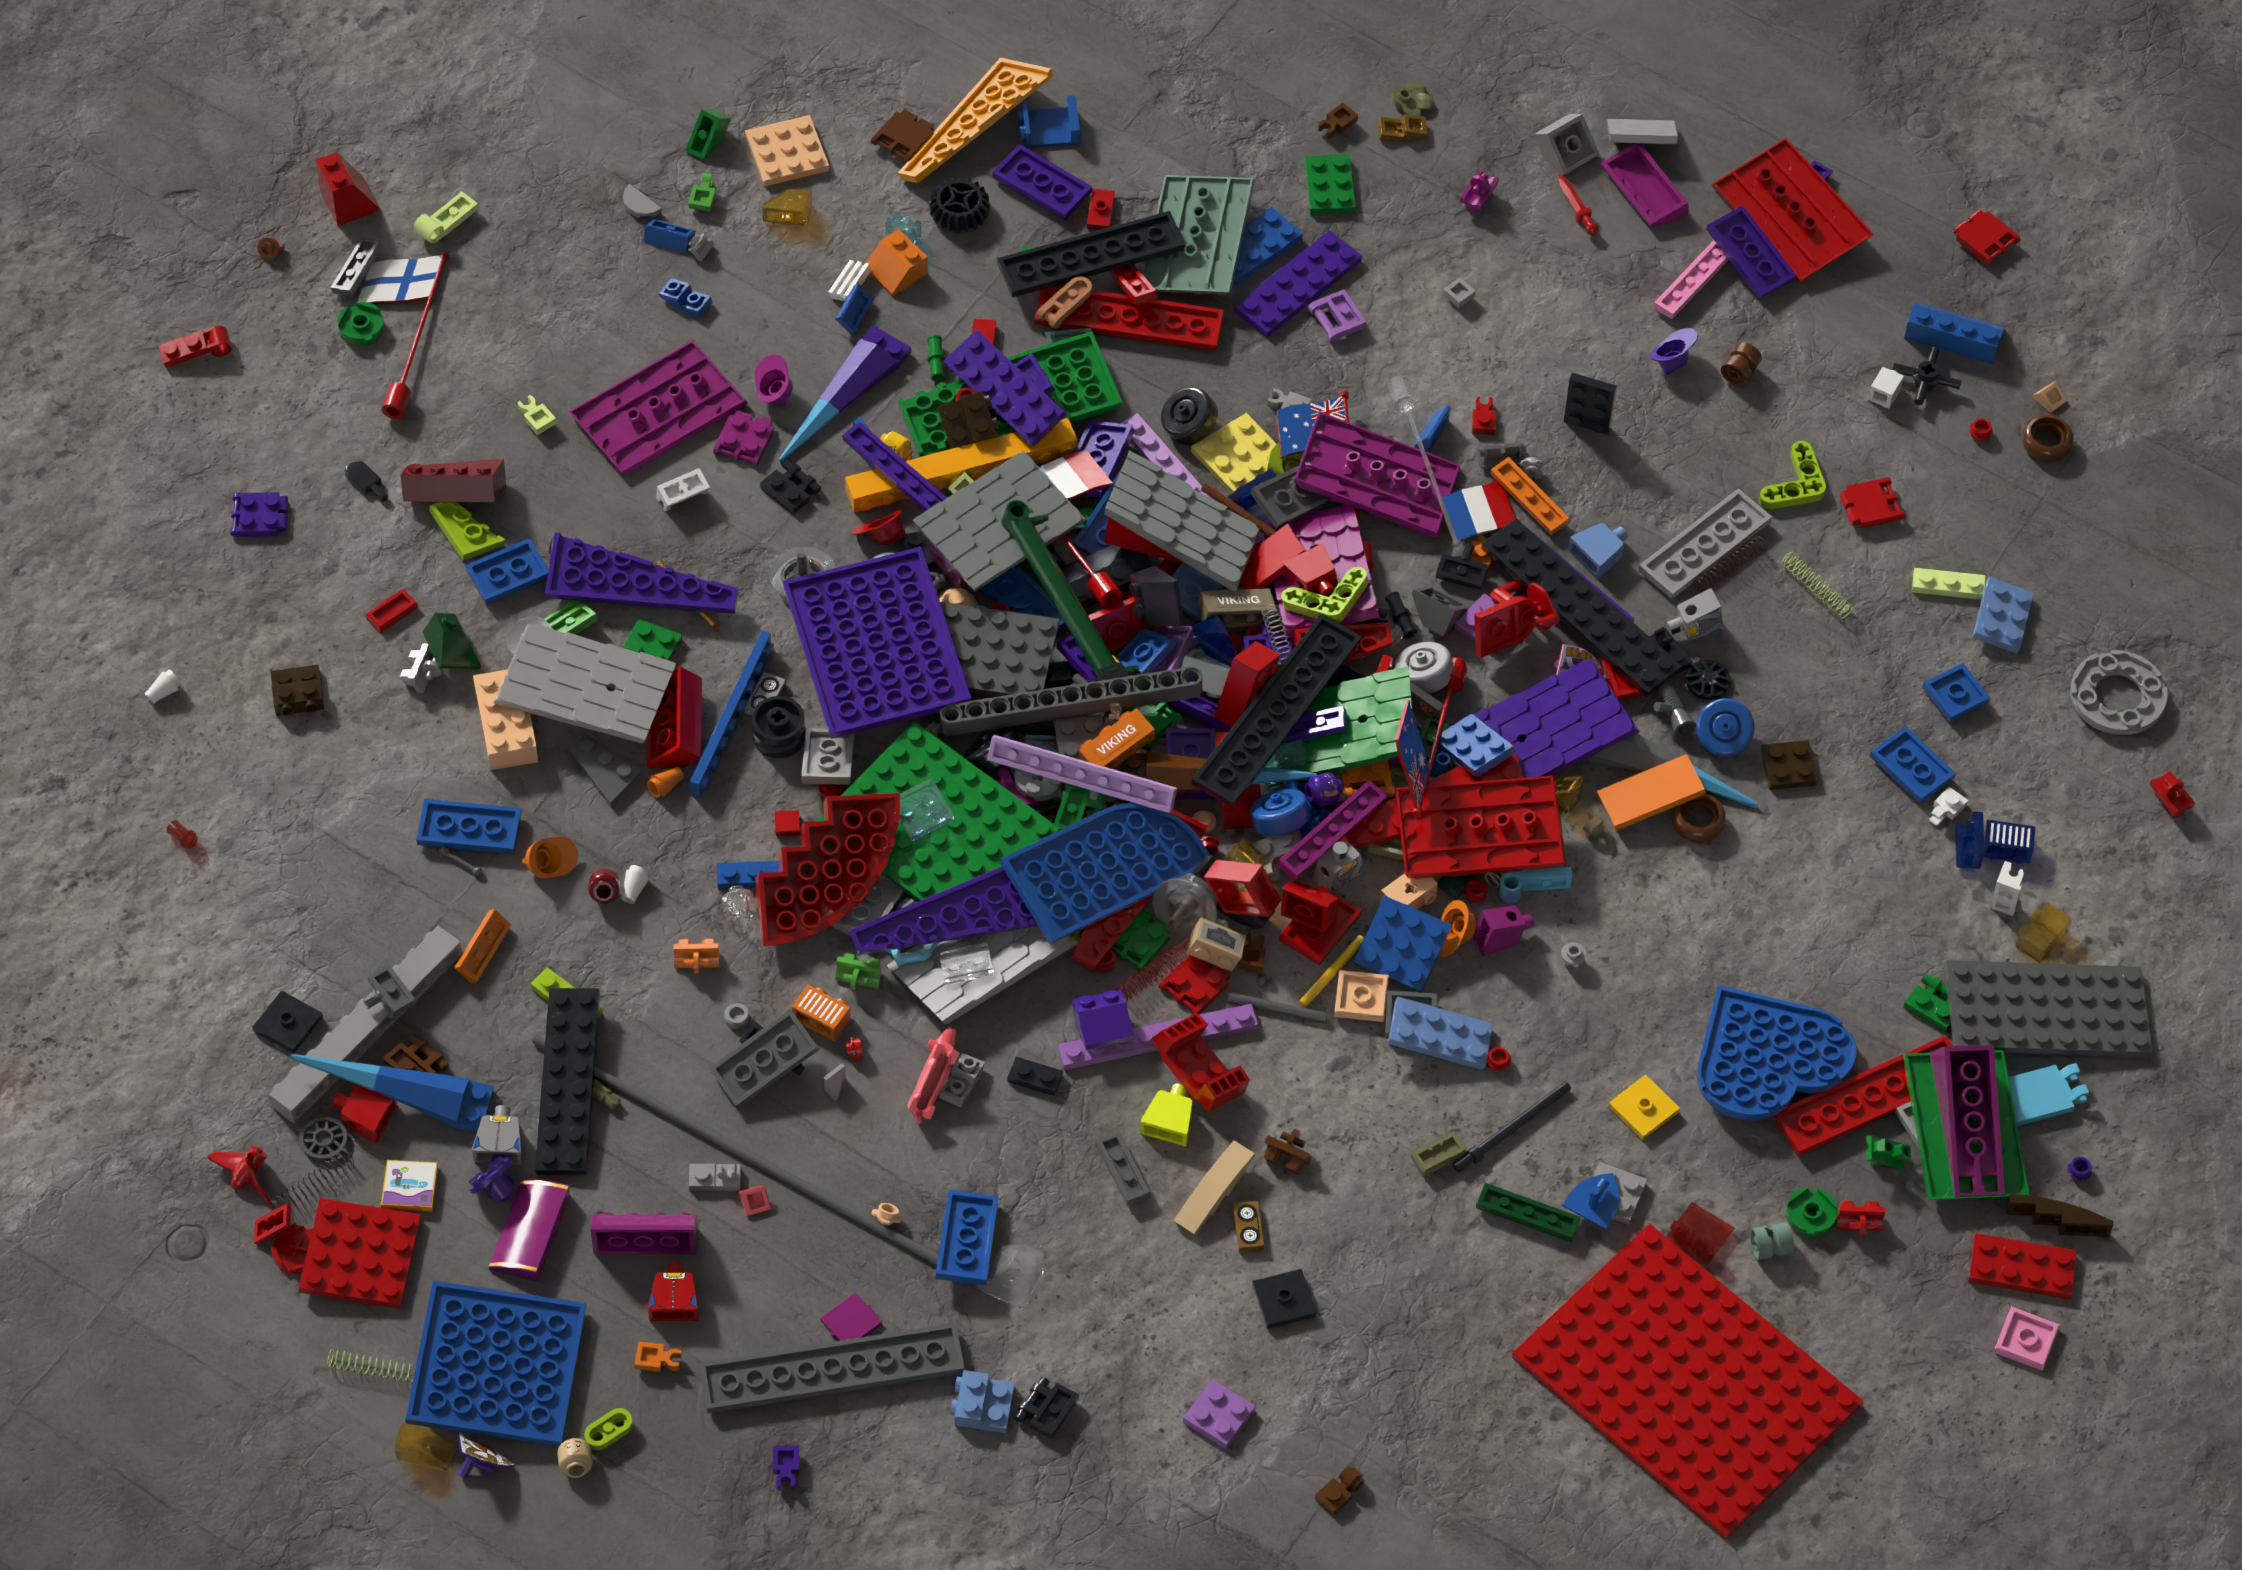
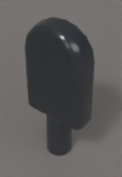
[345,460,388,502]

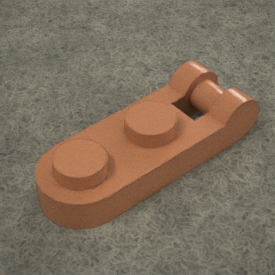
[1037,277,1092,329]

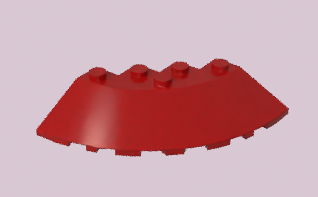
[755,793,900,947]

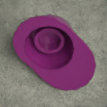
[755,354,793,406]

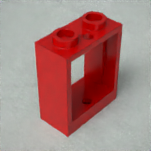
[1204,860,1282,917]

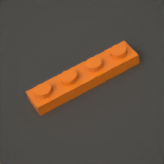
[1491,457,1569,536]

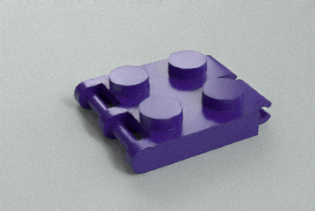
[230,492,288,537]

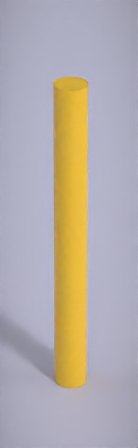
[1298,935,1364,1008]

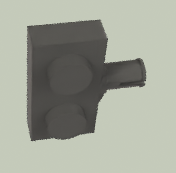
[363,964,416,1016]

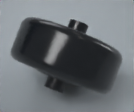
[1161,387,1218,444]
[964,727,1022,774]

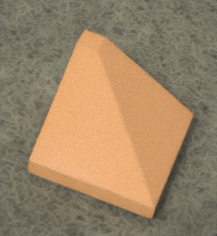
[2032,381,2068,413]

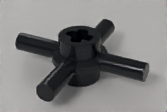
[1892,347,1962,405]

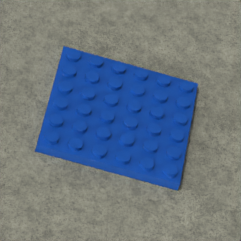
[405,1280,586,1446]

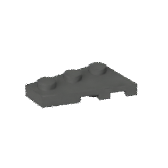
[570,733,642,808]

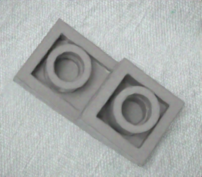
[939,1053,985,1108]

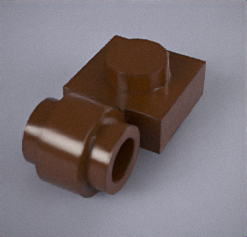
[1315,1466,1365,1516]

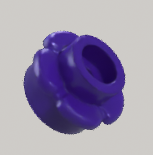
[2067,1157,2092,1181]

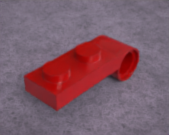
[159,326,232,368]

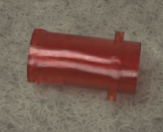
[166,820,198,848]

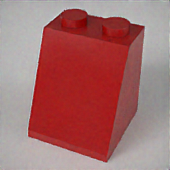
[315,152,380,226]

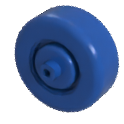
[1696,698,1755,758]
[1250,789,1311,836]

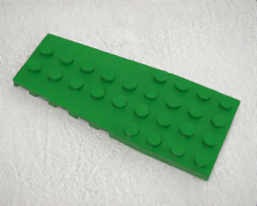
[898,332,1123,457]

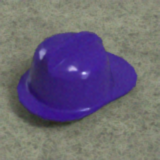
[1650,328,1698,375]

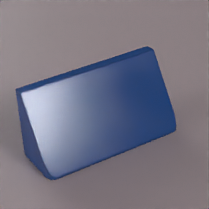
[643,219,696,253]
[1414,405,1451,453]

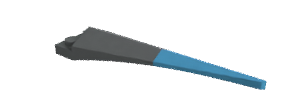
[1585,733,1759,808]

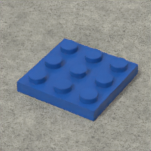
[1354,896,1453,993]

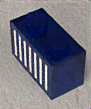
[1981,819,2036,864]

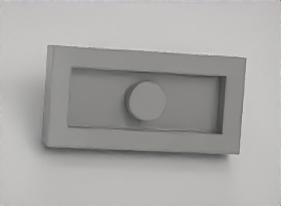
[689,1164,741,1191]

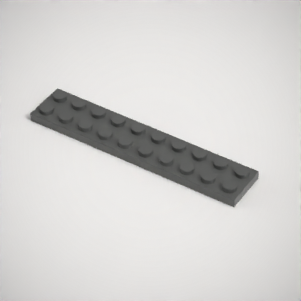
[700,1323,965,1413]

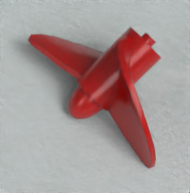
[207,1146,271,1205]

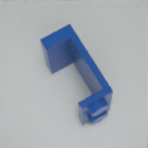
[1018,95,1080,148]

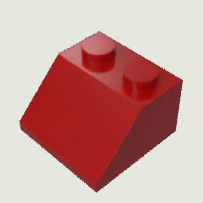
[1281,880,1339,934]

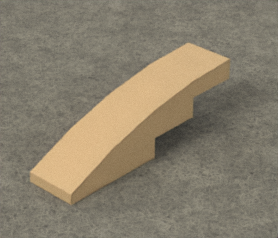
[1173,1141,1255,1235]

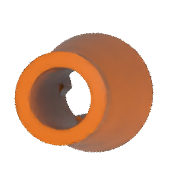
[647,767,684,798]

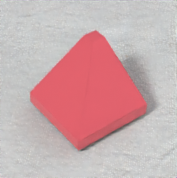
[739,1185,771,1216]

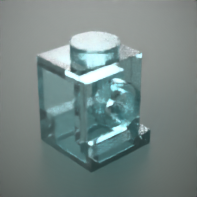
[885,212,921,243]

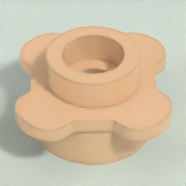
[871,1203,902,1226]

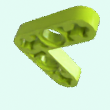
[1759,441,1826,510]
[1281,567,1369,623]

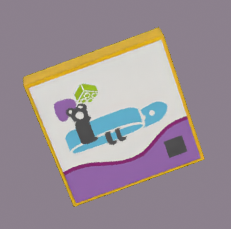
[381,1160,438,1211]

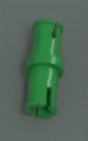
[927,335,945,382]

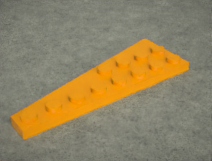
[898,58,1054,183]

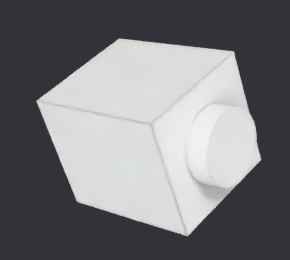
[1868,367,1904,409]

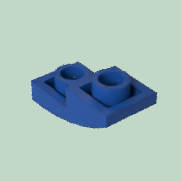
[659,278,713,318]

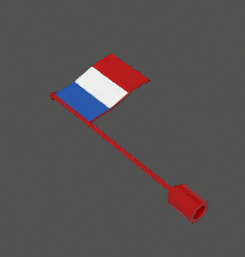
[1039,450,1122,608]

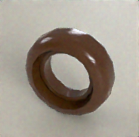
[2022,414,2074,462]
[1672,794,1726,843]

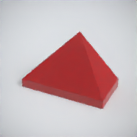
[253,1203,295,1245]

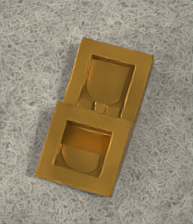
[1377,114,1427,141]

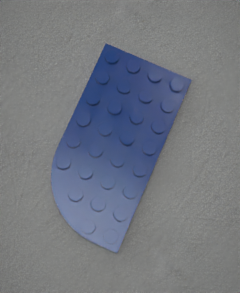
[1000,803,1210,945]

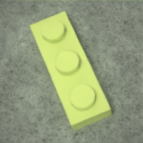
[1912,568,1985,600]

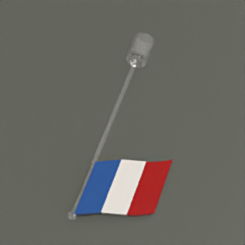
[1387,375,1515,547]

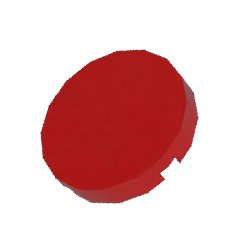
[271,1225,312,1274]

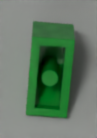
[685,109,731,160]

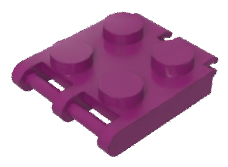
[713,411,774,466]

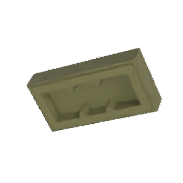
[1411,1132,1467,1176]

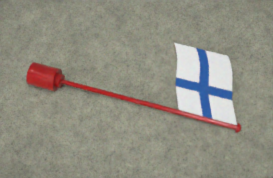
[357,251,449,419]

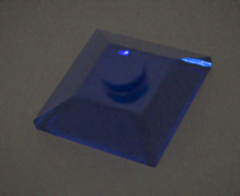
[1191,614,1238,667]

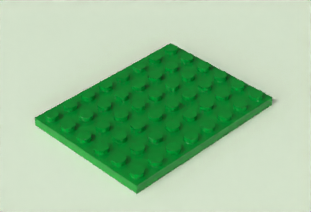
[817,721,1060,901]

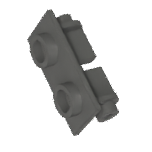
[1476,441,1526,469]

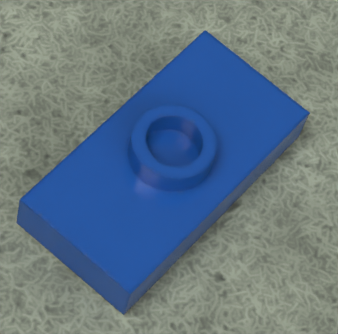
[835,284,874,334]

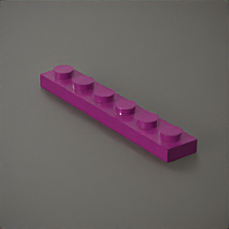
[1276,780,1387,881]

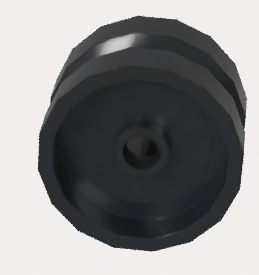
[752,696,805,758]

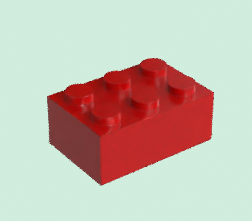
[1214,641,1280,727]

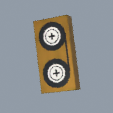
[1233,1201,1264,1252]

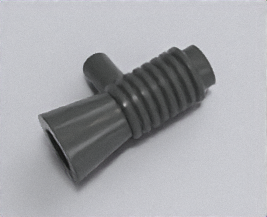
[1654,684,1696,737]

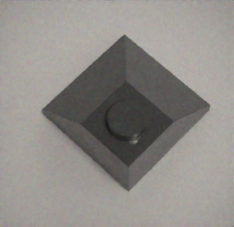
[1412,586,1469,638]

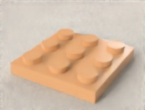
[745,115,829,187]

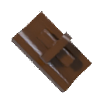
[1264,1129,1312,1174]

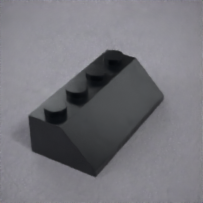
[1060,545,1153,609]

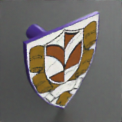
[458,1432,515,1478]

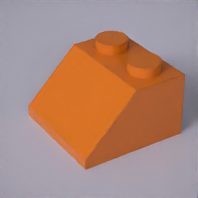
[866,229,928,296]

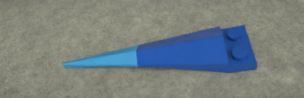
[290,1054,494,1133]

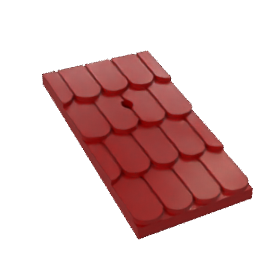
[1711,138,1874,282]
[1396,776,1567,879]

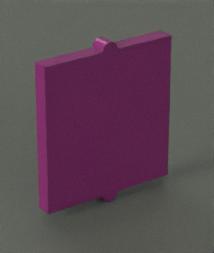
[820,1293,882,1341]

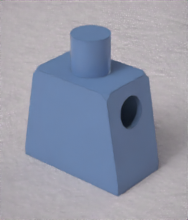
[1568,523,1628,580]

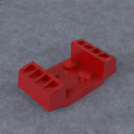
[1152,1013,1250,1112]

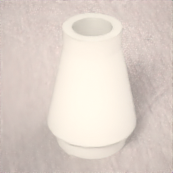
[145,670,181,704]
[621,865,649,904]

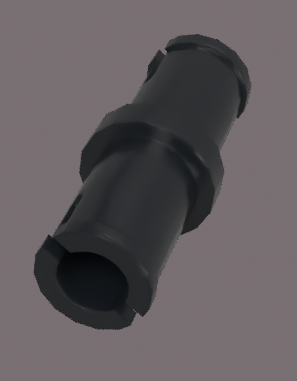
[1385,592,1417,639]

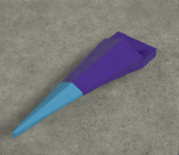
[779,326,912,463]

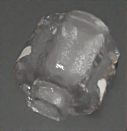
[722,885,756,924]

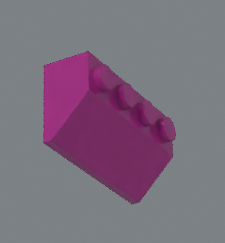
[590,1213,697,1254]

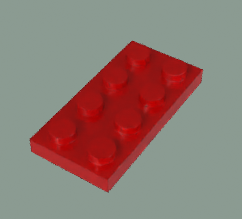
[1968,1233,2077,1300]

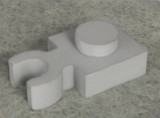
[1267,389,1311,409]

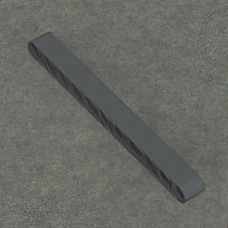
[941,667,1203,735]

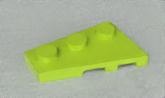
[429,502,505,561]

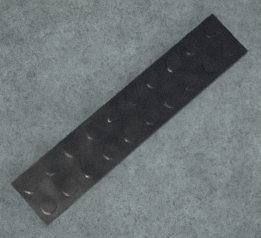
[1481,518,1682,697]
[1192,614,1362,808]

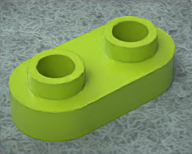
[584,1408,633,1450]

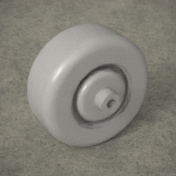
[1395,642,1453,694]

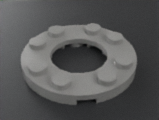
[2070,650,2168,735]

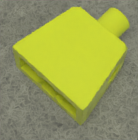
[1140,1084,1193,1147]

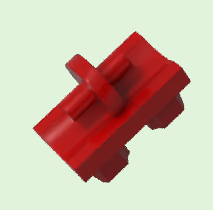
[2149,771,2195,818]
[1836,1200,1885,1237]

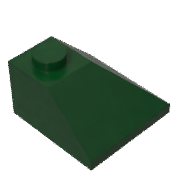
[423,613,481,669]

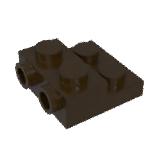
[937,391,999,449]
[270,665,324,716]

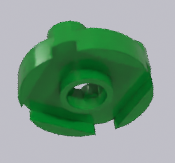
[337,302,384,346]
[1785,1188,1837,1239]

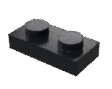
[1007,1057,1063,1096]

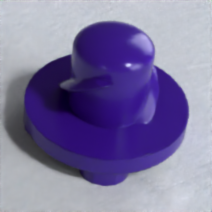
[468,1156,515,1202]

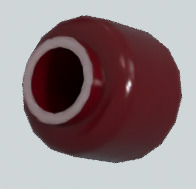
[588,868,620,904]

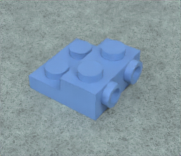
[950,1370,1015,1433]

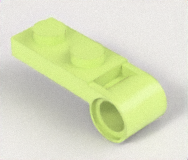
[413,192,478,244]

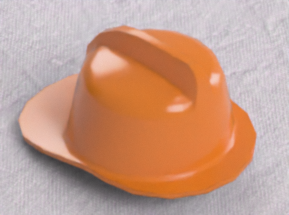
[522,836,578,878]
[1439,900,1476,957]

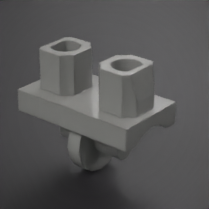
[400,644,443,693]

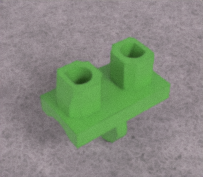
[835,953,882,991]

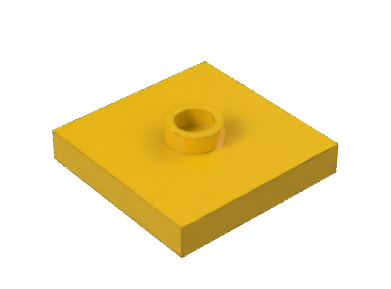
[1608,1075,1680,1140]

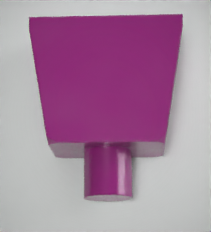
[1472,905,1534,957]

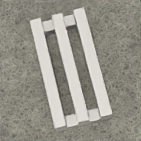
[828,260,872,301]

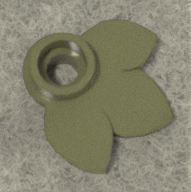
[1392,83,1436,116]

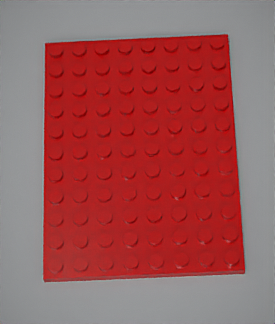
[1512,1223,1863,1539]

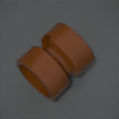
[1721,342,1762,386]

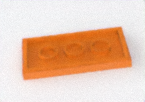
[1597,754,1706,831]

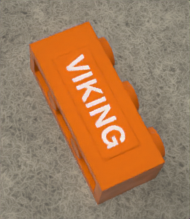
[1079,708,1155,769]

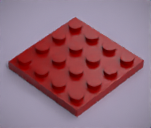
[299,1198,421,1309]

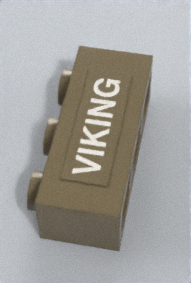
[1197,589,1276,628]

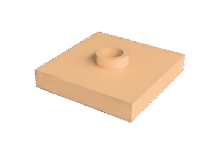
[1334,970,1389,1022]

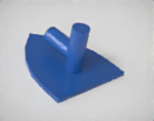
[1562,1173,1619,1230]

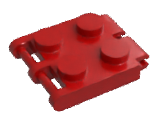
[1953,210,2021,265]
[1839,477,1906,528]
[1158,955,1231,1015]

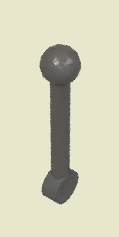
[439,846,483,877]

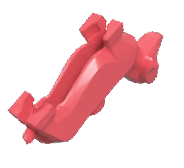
[907,1027,960,1124]

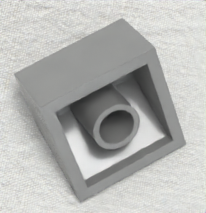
[1534,114,1599,175]

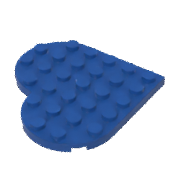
[1697,985,1856,1121]

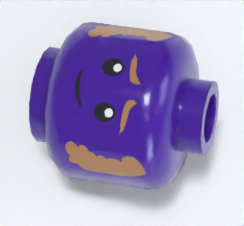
[1305,773,1343,807]

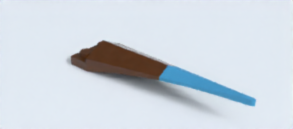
[1120,751,1317,800]

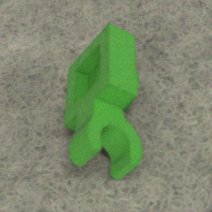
[688,173,716,212]

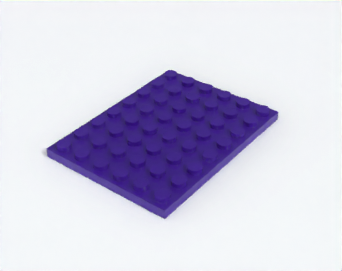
[783,547,971,739]

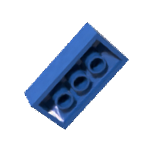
[1904,301,2006,364]

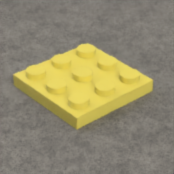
[1191,413,1277,497]

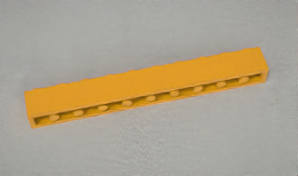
[845,418,1077,513]

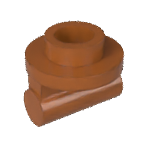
[257,237,285,260]

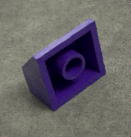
[1072,990,1135,1050]

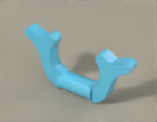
[886,942,942,965]

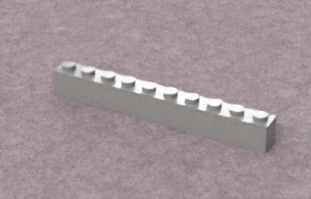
[269,926,462,1123]

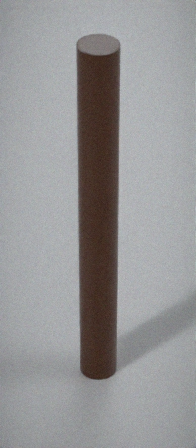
[1201,483,1277,537]

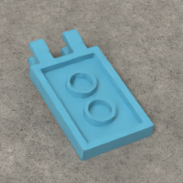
[2008,1063,2089,1126]

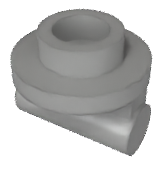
[688,234,714,261]

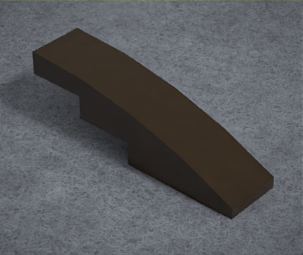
[2006,1193,2114,1237]

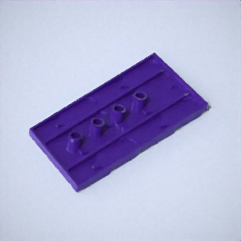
[1474,659,1640,778]

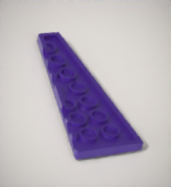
[545,532,738,614]
[849,867,1038,955]

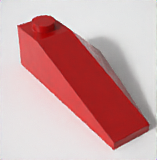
[1292,622,1393,663]

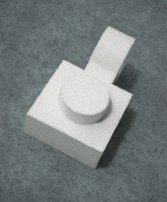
[1929,787,1968,827]

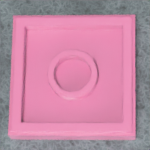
[1994,1306,2060,1371]

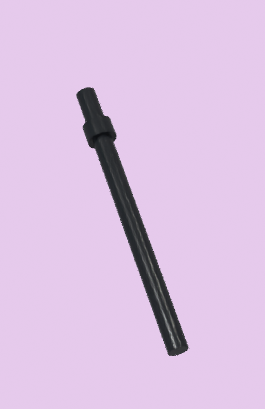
[1453,1081,1571,1173]

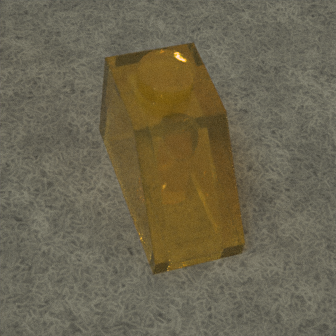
[762,189,812,227]
[394,1423,455,1471]

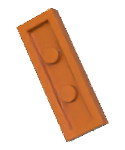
[454,909,512,983]

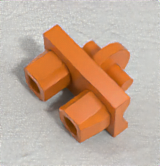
[674,939,720,974]

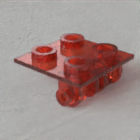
[1666,1202,1735,1266]

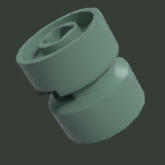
[1750,1222,1794,1260]

